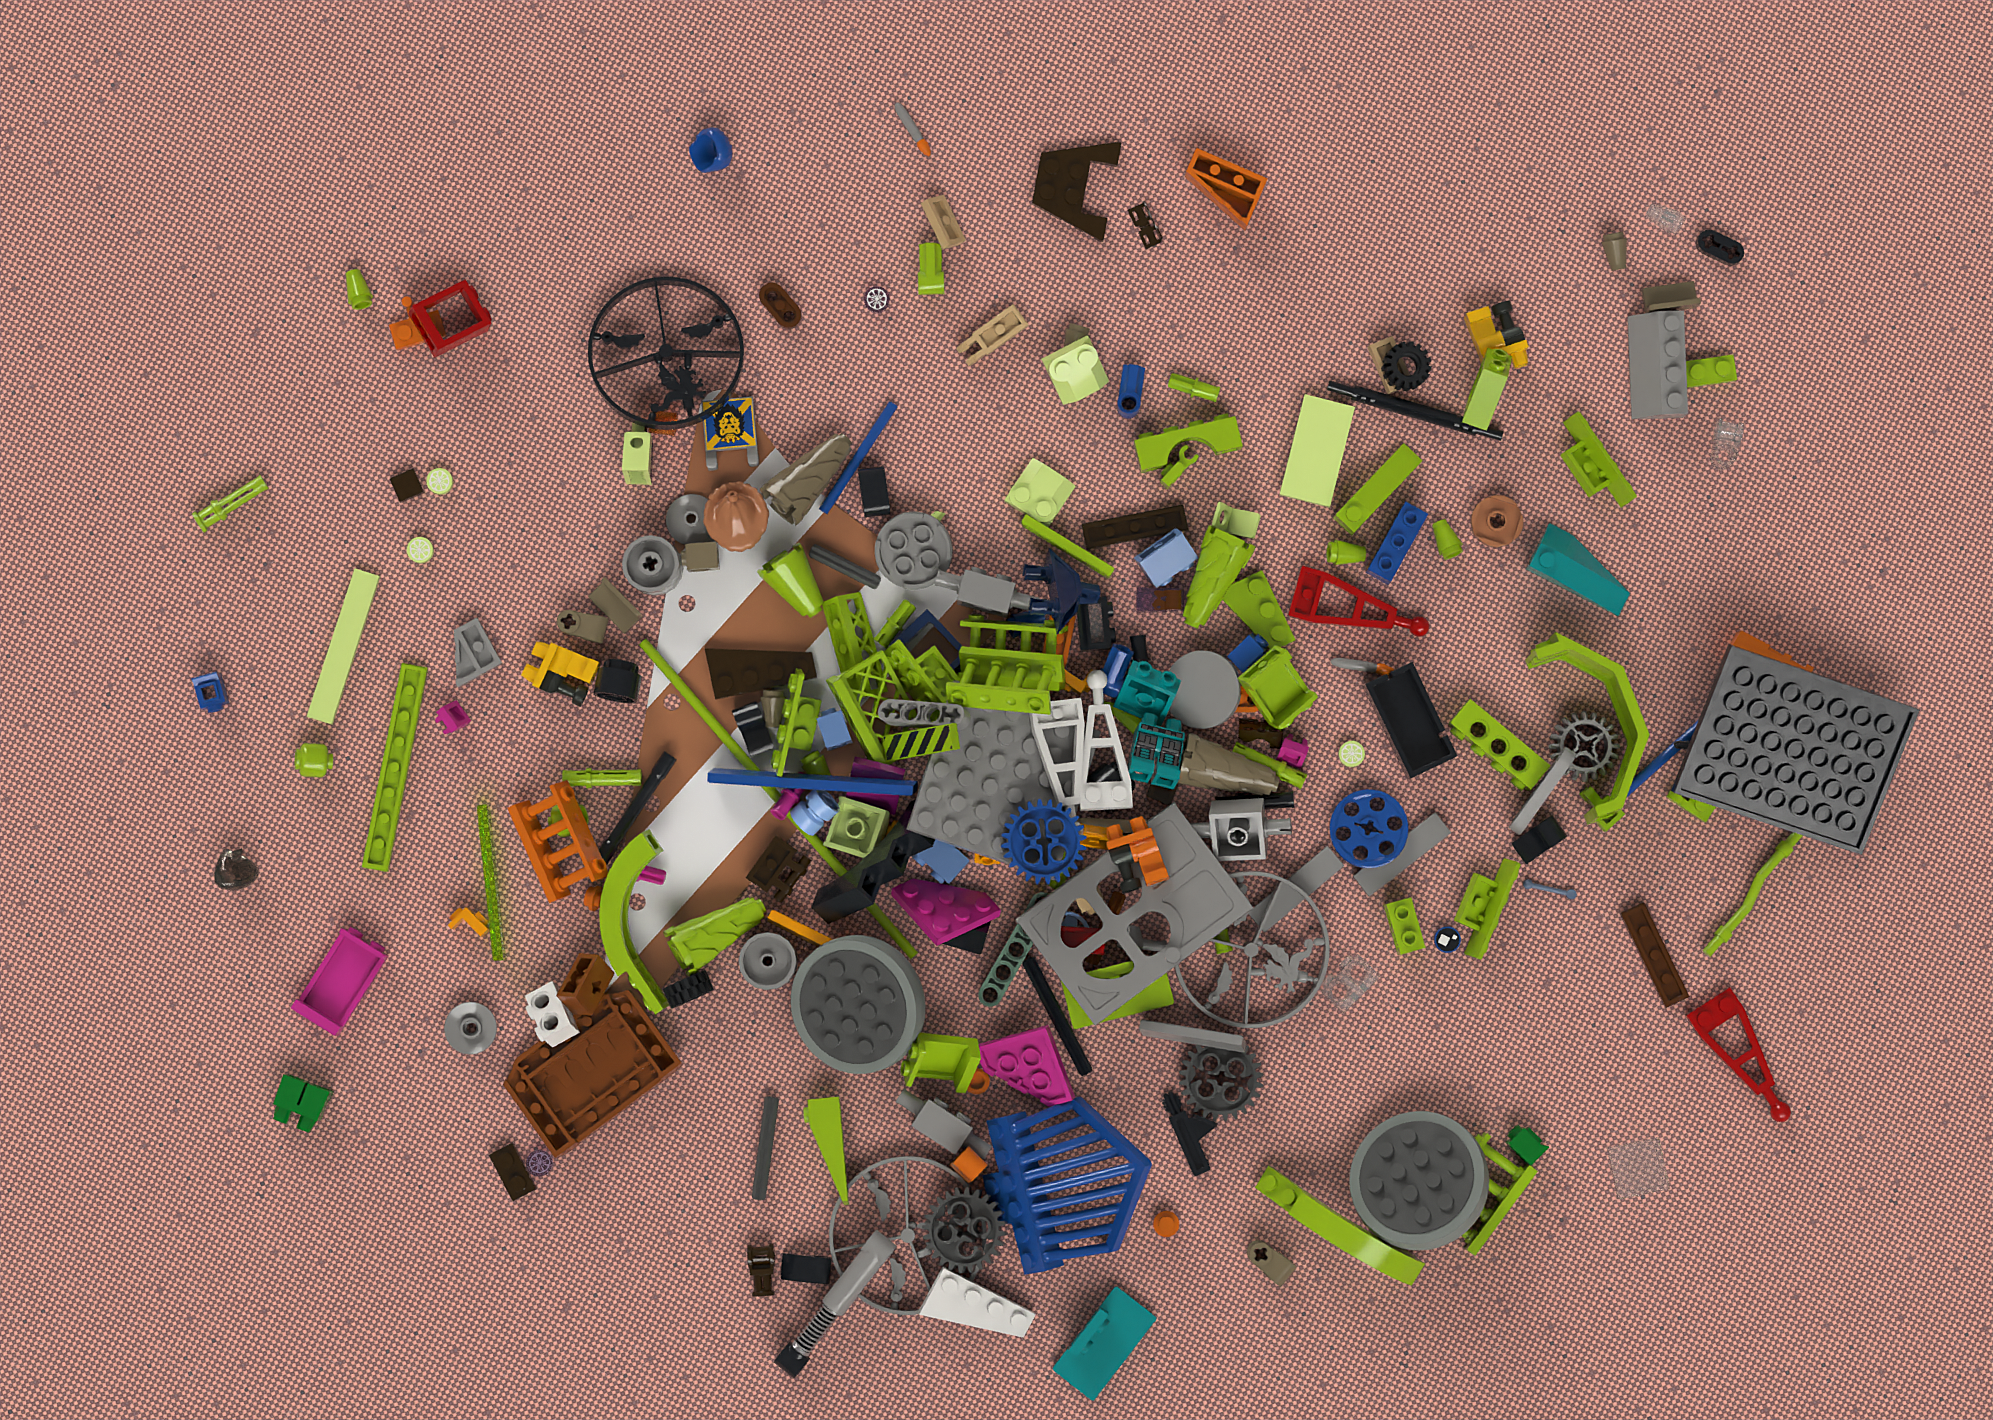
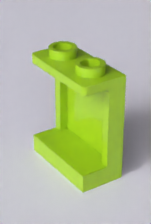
[1237,645,1318,730]
[900,1032,981,1093]

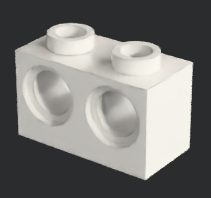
[525,981,580,1047]

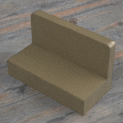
[1641,281,1701,313]
[588,577,643,634]

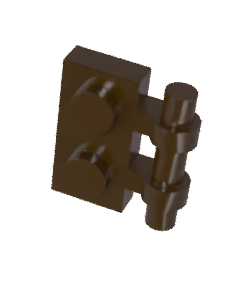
[746,835,812,903]

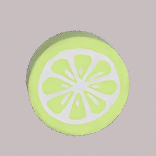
[426,468,454,495]
[407,537,434,564]
[1338,741,1365,767]

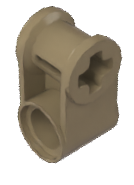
[557,610,609,644]
[1247,1240,1297,1287]

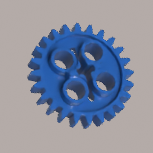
[1001,799,1087,885]

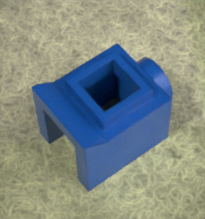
[1227,632,1269,673]
[191,671,229,713]

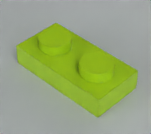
[1686,354,1737,388]

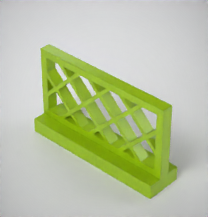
[826,650,923,765]

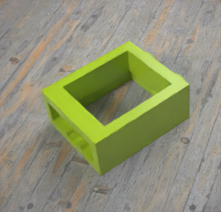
[1462,348,1512,431]

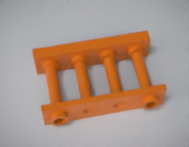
[507,780,608,903]

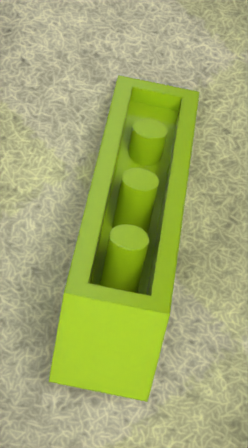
[1333,443,1423,536]
[803,1097,849,1205]

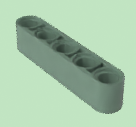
[978,892,1049,1007]

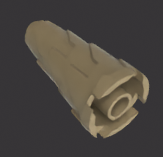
[760,433,852,526]
[1177,733,1280,795]

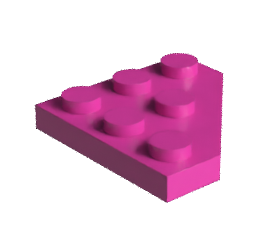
[891,878,1001,946]
[979,1025,1075,1107]

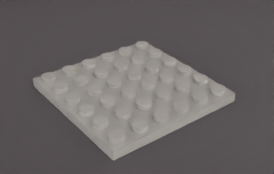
[907,680,1101,880]

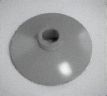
[666,494,711,545]
[444,1002,497,1054]

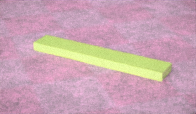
[307,569,380,725]

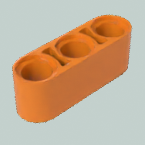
[949,1146,988,1183]

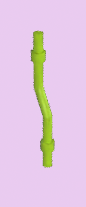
[1702,832,1803,957]

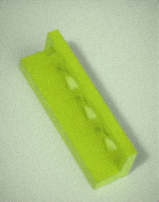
[822,592,888,699]

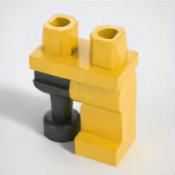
[1464,300,1529,369]
[521,641,601,707]

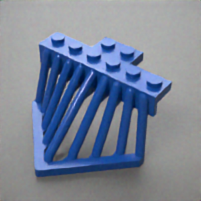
[982,1096,1152,1275]

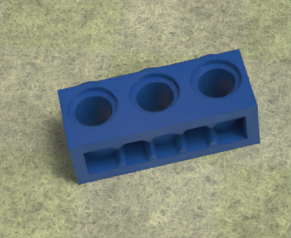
[1365,501,1428,585]

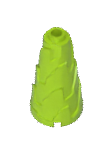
[1182,525,1256,629]
[663,897,767,976]

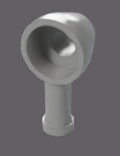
[1117,925,1167,951]

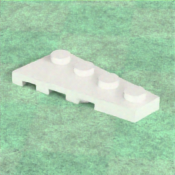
[918,1266,1036,1338]

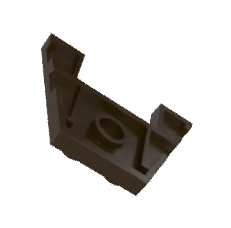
[1032,142,1122,242]

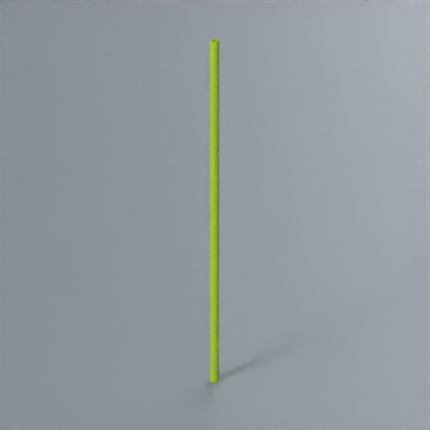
[639,638,918,960]

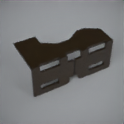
[1127,201,1163,249]
[1238,718,1283,749]

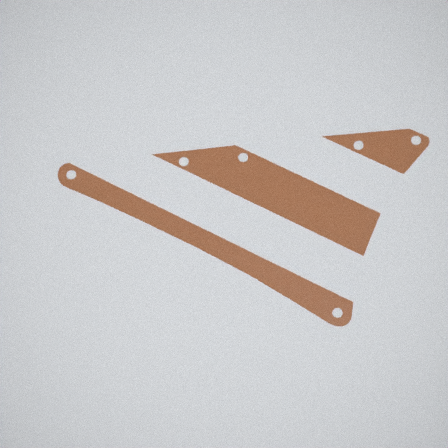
[603,389,1003,1010]

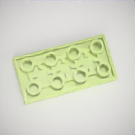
[1279,394,1355,508]

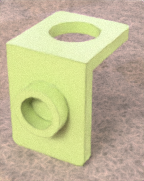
[1212,502,1261,539]

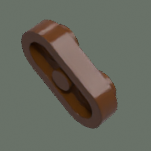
[759,282,802,329]

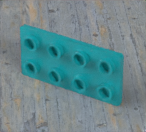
[1053,1286,1157,1401]

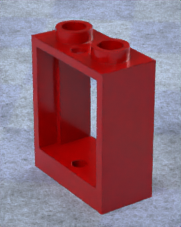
[408,279,492,358]

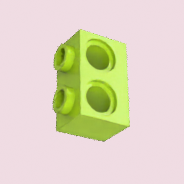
[1383,897,1426,955]

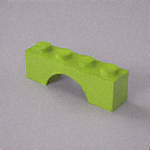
[1134,414,1243,473]

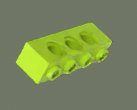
[1448,699,1551,791]

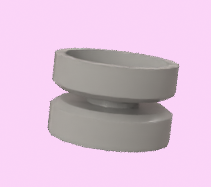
[622,535,684,596]
[738,932,798,990]

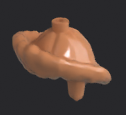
[703,481,769,552]

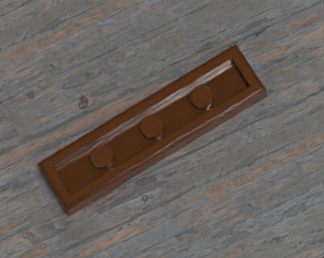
[1619,902,1690,1008]

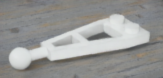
[1079,670,1133,811]
[1029,698,1085,835]

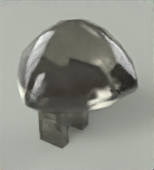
[214,848,259,891]

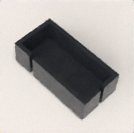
[1363,662,1458,780]

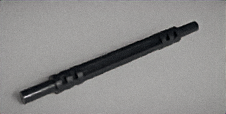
[1327,380,1504,441]

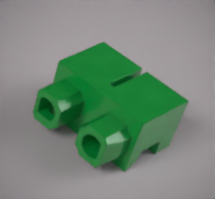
[273,1074,334,1133]

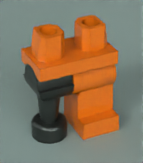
[1106,816,1169,893]

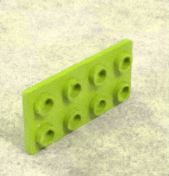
[884,639,961,722]
[771,668,822,777]
[1061,955,1174,1029]

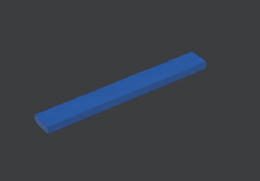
[707,768,918,796]

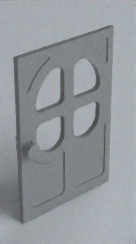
[1015,802,1253,1026]

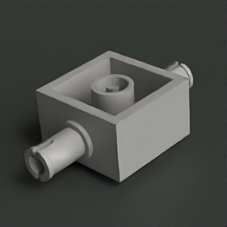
[935,567,1039,618]
[1190,798,1292,861]
[896,1088,992,1160]

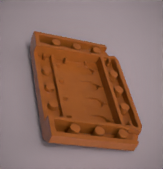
[503,990,683,1159]

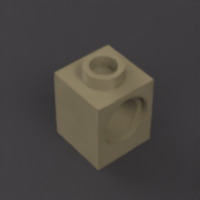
[681,542,720,572]

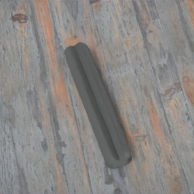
[809,544,881,589]

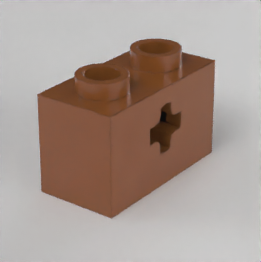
[556,953,615,1016]

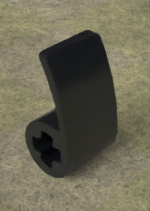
[732,701,774,756]
[1512,815,1567,864]
[781,1253,832,1284]

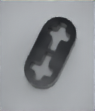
[1696,230,1744,266]

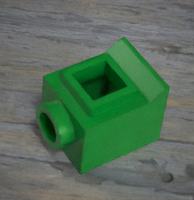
[1505,1124,1549,1166]

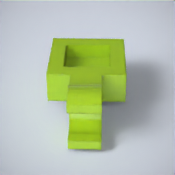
[1160,445,1199,490]
[1579,786,1625,832]

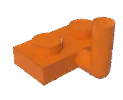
[389,296,447,351]

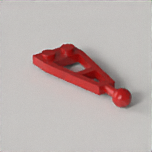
[1287,566,1430,637]
[1685,987,1791,1122]

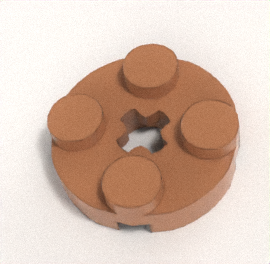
[1470,495,1523,548]

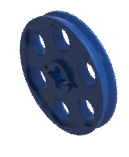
[1330,789,1408,868]

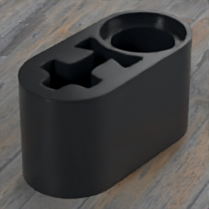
[858,466,890,518]

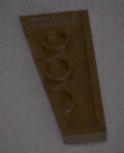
[705,649,817,700]

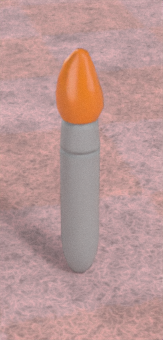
[895,103,931,156]
[1330,658,1394,675]

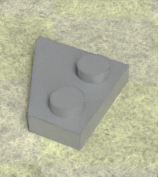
[454,618,503,688]

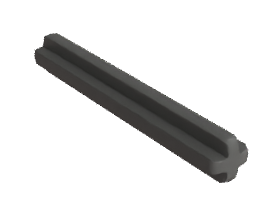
[752,1096,779,1200]

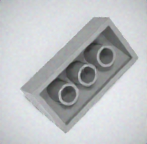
[1627,311,1688,419]

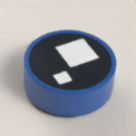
[1434,927,1461,953]

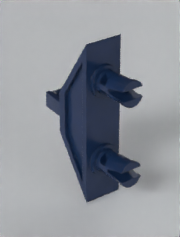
[1022,548,1101,634]

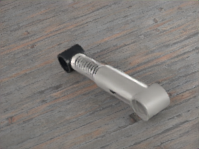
[774,1230,897,1379]

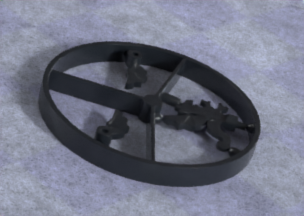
[588,277,744,430]

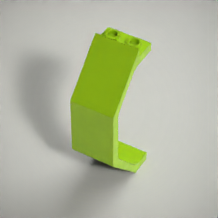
[1525,632,1650,825]

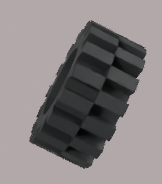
[1381,341,1432,391]
[663,970,714,1009]

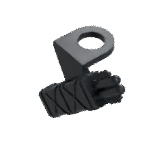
[1162,1091,1218,1176]

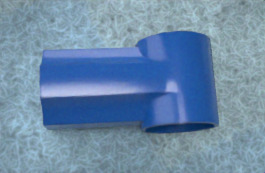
[1117,364,1145,419]
[1100,644,1134,699]

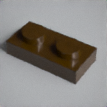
[489,1142,537,1201]

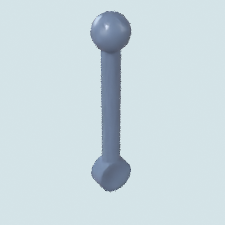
[1523,879,1577,899]

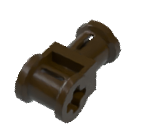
[747,1243,775,1297]

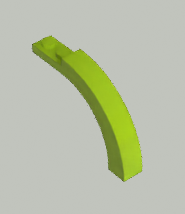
[599,829,669,1014]
[1255,1166,1425,1286]

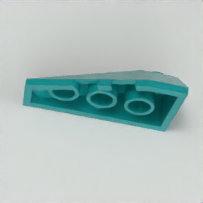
[1526,523,1630,617]

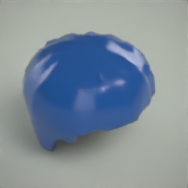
[689,127,733,173]

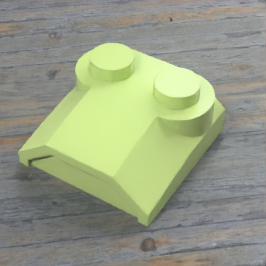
[1041,336,1109,405]
[1004,458,1076,528]
[823,796,889,859]

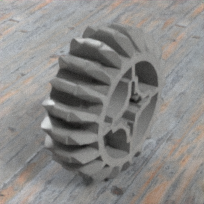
[1548,711,1620,782]

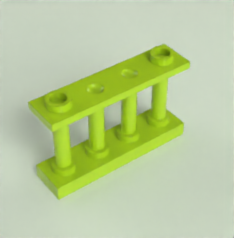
[958,614,1068,691]
[946,646,1065,715]
[1462,1132,1538,1256]

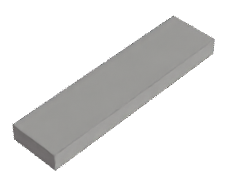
[1353,812,1451,897]
[1249,846,1344,933]
[1139,1019,1246,1053]

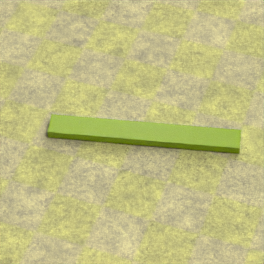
[362,663,428,872]

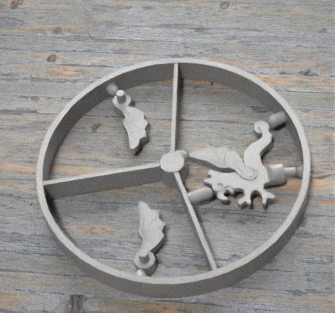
[1174,870,1330,1028]
[829,1156,986,1315]

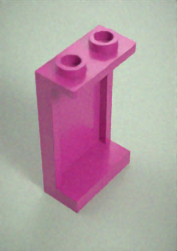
[291,926,389,1036]

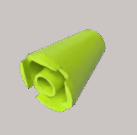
[757,543,824,618]

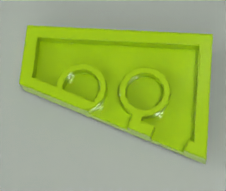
[1222,570,1296,650]

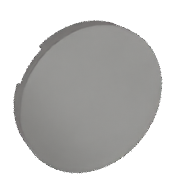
[875,511,953,590]
[1169,650,1241,729]

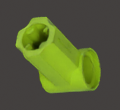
[918,243,944,295]

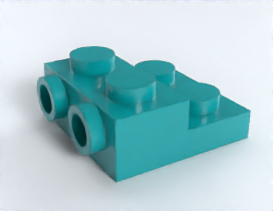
[1113,660,1181,726]

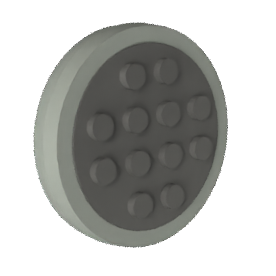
[791,935,926,1074]
[1349,1111,1489,1251]

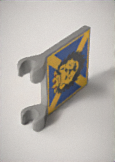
[701,396,759,471]

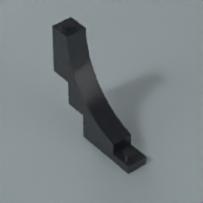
[811,799,935,924]

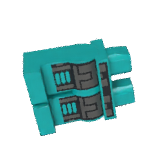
[1127,712,1185,789]

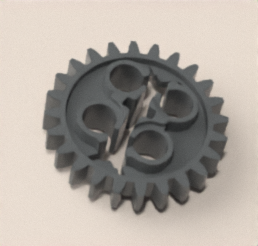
[1179,1045,1264,1122]
[922,1187,1008,1273]

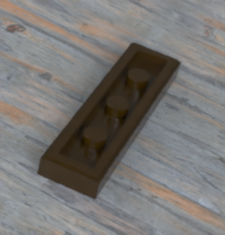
[1082,505,1188,550]

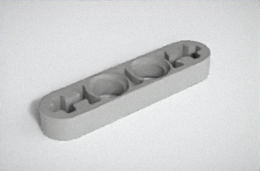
[878,699,971,731]
[1508,747,1577,835]

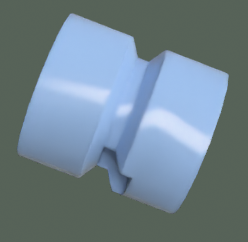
[790,790,840,836]

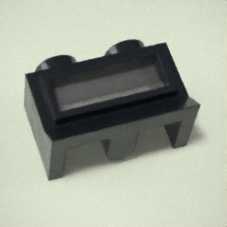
[1077,596,1116,652]

